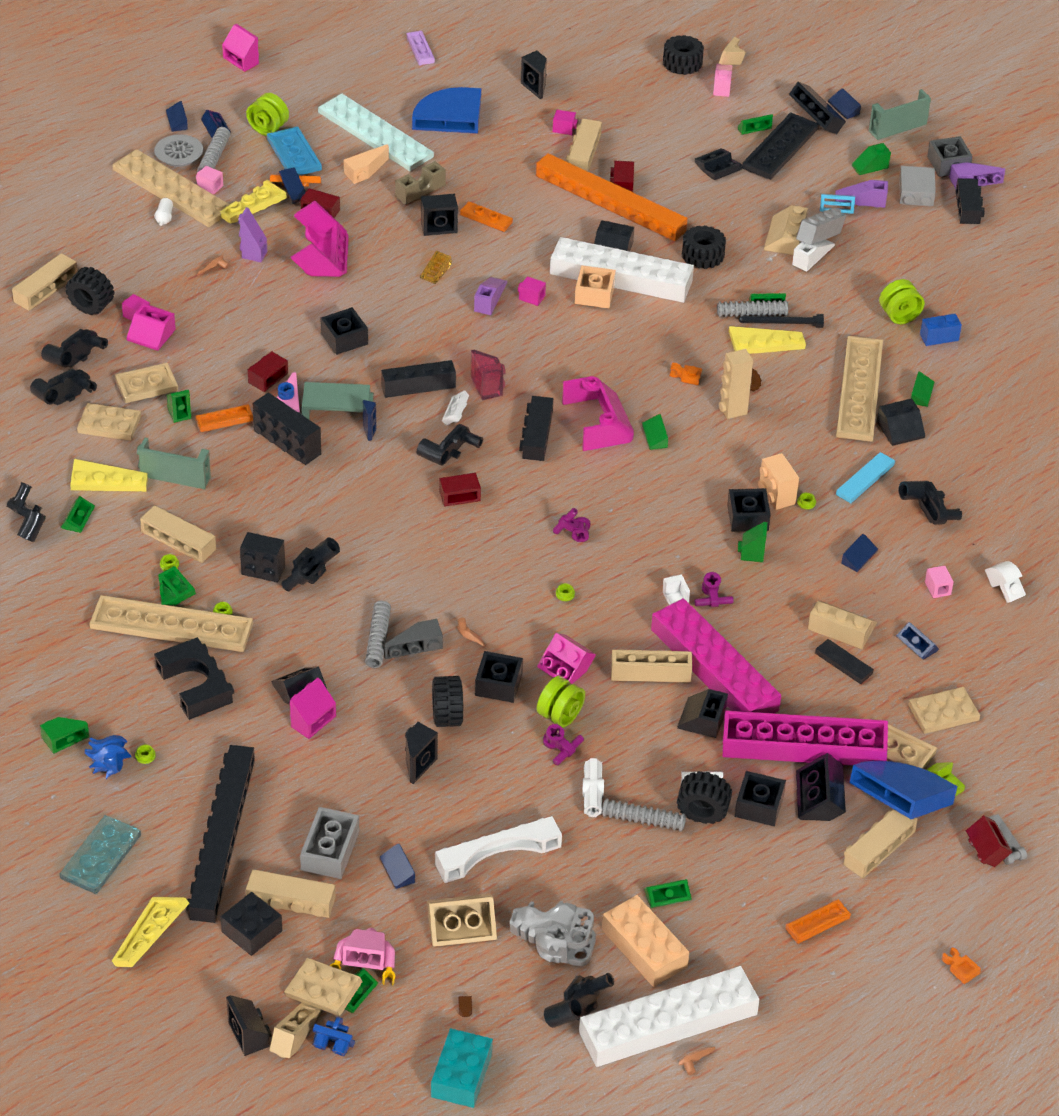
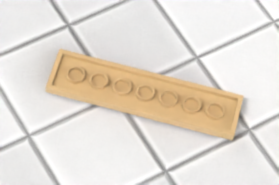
[113,149,230,227]
[836,336,883,442]
[90,595,253,652]

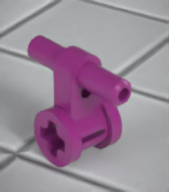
[553,508,591,542]
[694,572,734,607]
[543,724,584,765]

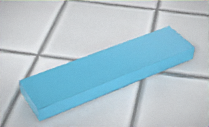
[836,452,895,503]

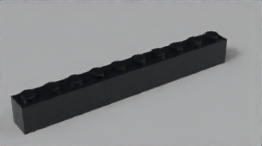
[186,745,255,923]

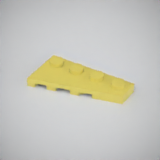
[112,897,189,967]

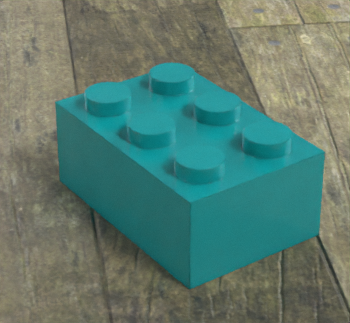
[431,1028,493,1108]

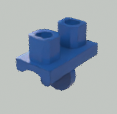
[313,1017,355,1056]

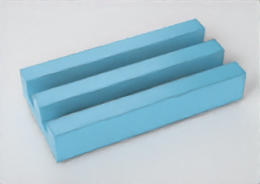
[820,194,855,214]

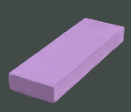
[407,31,435,65]

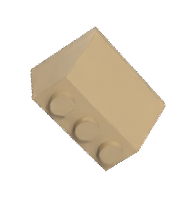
[764,205,808,255]
[808,601,877,649]
[427,894,497,947]

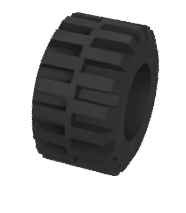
[663,35,704,75]
[682,225,726,269]
[65,267,115,315]
[432,676,464,727]
[676,771,732,824]

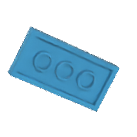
[267,126,322,176]

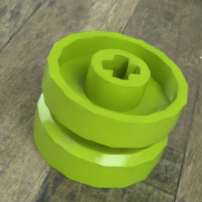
[246,93,289,136]
[879,279,925,325]
[537,676,585,728]

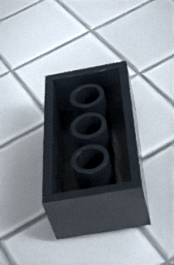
[252,392,321,465]

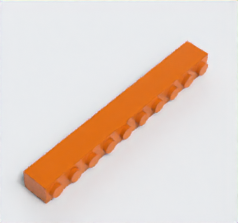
[536,153,688,241]

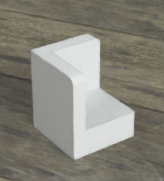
[663,575,690,605]

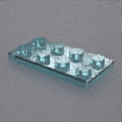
[60,815,141,895]

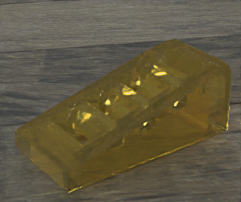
[420,251,452,284]

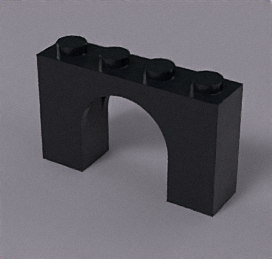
[154,637,234,720]

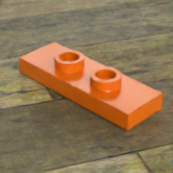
[270,175,322,187]
[460,201,513,232]
[195,404,253,432]
[786,899,851,944]

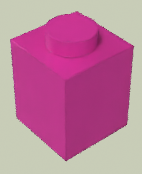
[553,109,578,135]
[518,276,546,306]
[122,294,150,321]

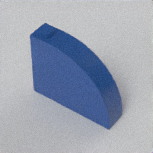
[412,87,482,134]
[849,761,958,819]

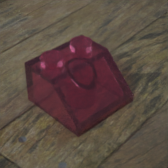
[471,349,506,400]

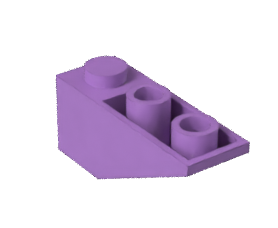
[949,162,1005,189]
[835,180,888,208]
[238,207,267,262]
[474,277,507,315]

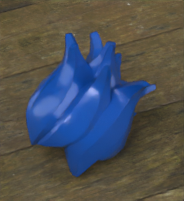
[85,735,132,779]

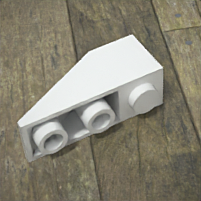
[792,240,835,272]

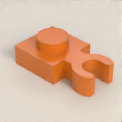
[942,947,981,984]

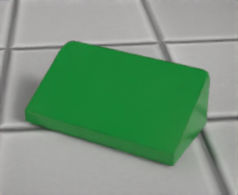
[738,114,773,135]
[749,293,786,303]
[911,371,935,407]
[642,414,668,450]
[60,496,95,533]
[644,879,692,908]
[345,968,378,1013]

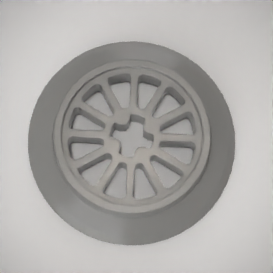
[154,135,203,167]

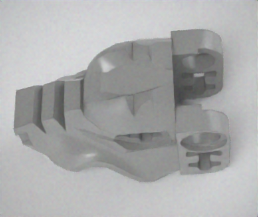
[509,901,596,966]

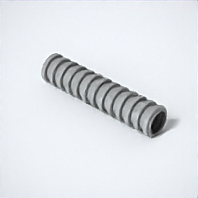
[197,127,230,172]
[717,300,788,317]
[365,600,391,668]
[602,798,686,832]

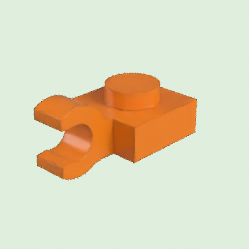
[669,363,702,385]

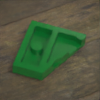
[158,566,196,606]

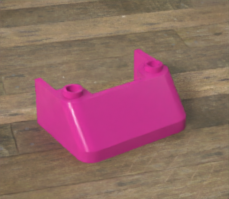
[291,201,349,277]
[562,376,634,451]

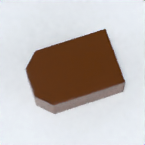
[458,996,472,1017]

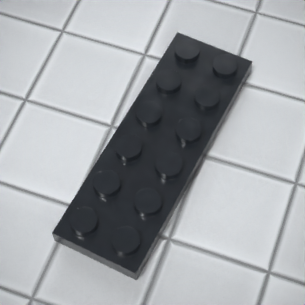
[742,112,819,180]

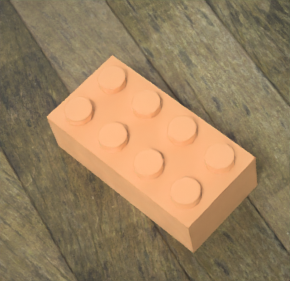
[602,895,689,987]

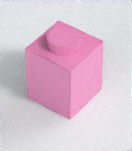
[196,166,223,195]
[925,566,953,598]

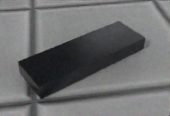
[815,639,874,684]

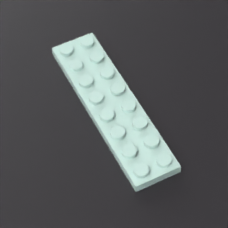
[318,94,434,171]

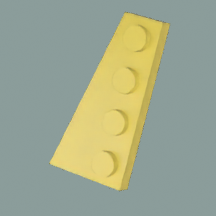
[220,180,287,224]
[729,326,806,354]
[70,459,148,492]

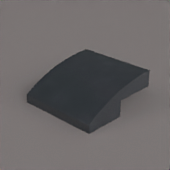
[695,148,742,180]

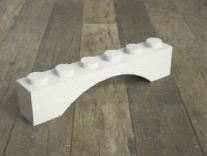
[435,816,562,883]

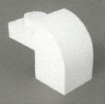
[985,561,1026,603]

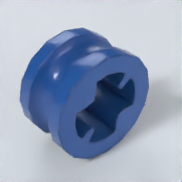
[278,382,294,400]

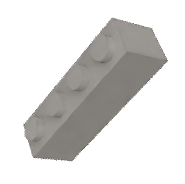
[796,208,846,245]

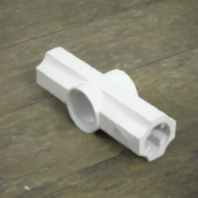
[583,758,604,817]

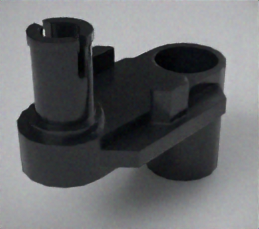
[41,329,108,367]
[30,368,97,406]
[416,424,484,466]
[898,480,962,525]
[6,482,46,542]
[281,537,340,592]
[544,973,614,1028]

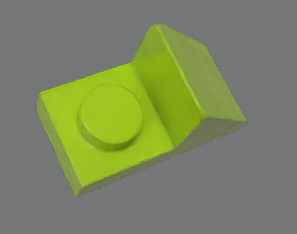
[926,762,965,796]

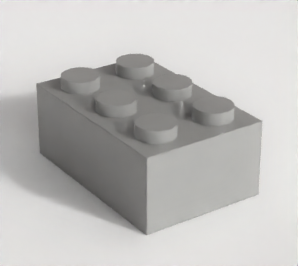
[300,807,360,879]

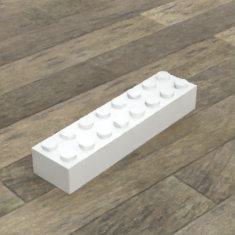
[550,237,694,303]
[579,966,759,1067]

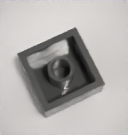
[927,136,973,177]

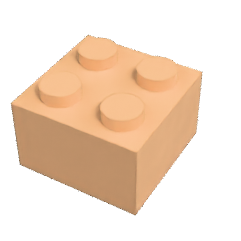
[575,265,616,308]
[758,453,799,510]

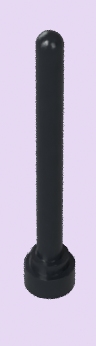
[739,314,824,328]

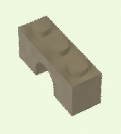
[395,161,446,205]

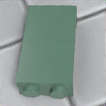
[869,89,931,140]
[302,382,374,419]
[137,437,211,489]

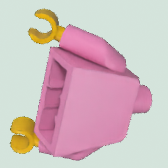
[329,928,395,985]

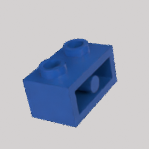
[920,313,962,346]

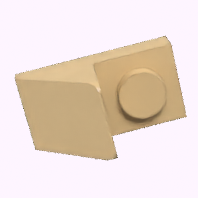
[719,37,746,65]

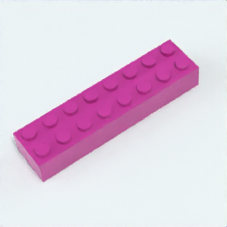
[651,598,781,714]
[722,711,888,765]

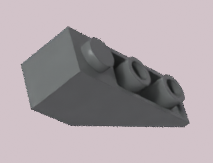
[385,619,443,659]

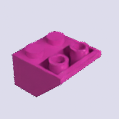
[222,24,259,72]
[127,303,176,351]
[537,633,596,684]
[290,678,336,739]

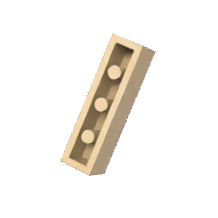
[566,119,602,172]
[12,253,78,311]
[719,349,753,419]
[140,505,216,563]
[611,650,692,682]
[844,809,918,878]
[246,870,336,918]

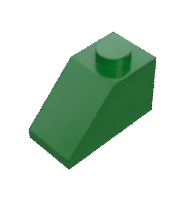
[852,143,891,175]
[167,390,191,423]
[737,522,767,562]
[40,717,90,754]

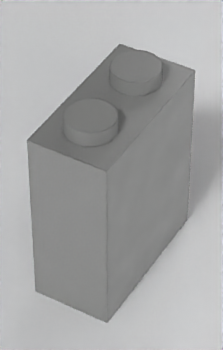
[899,166,935,206]

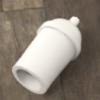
[154,198,173,226]

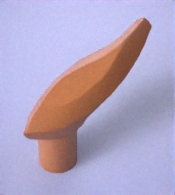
[198,256,229,275]
[457,618,485,647]
[679,1046,715,1075]

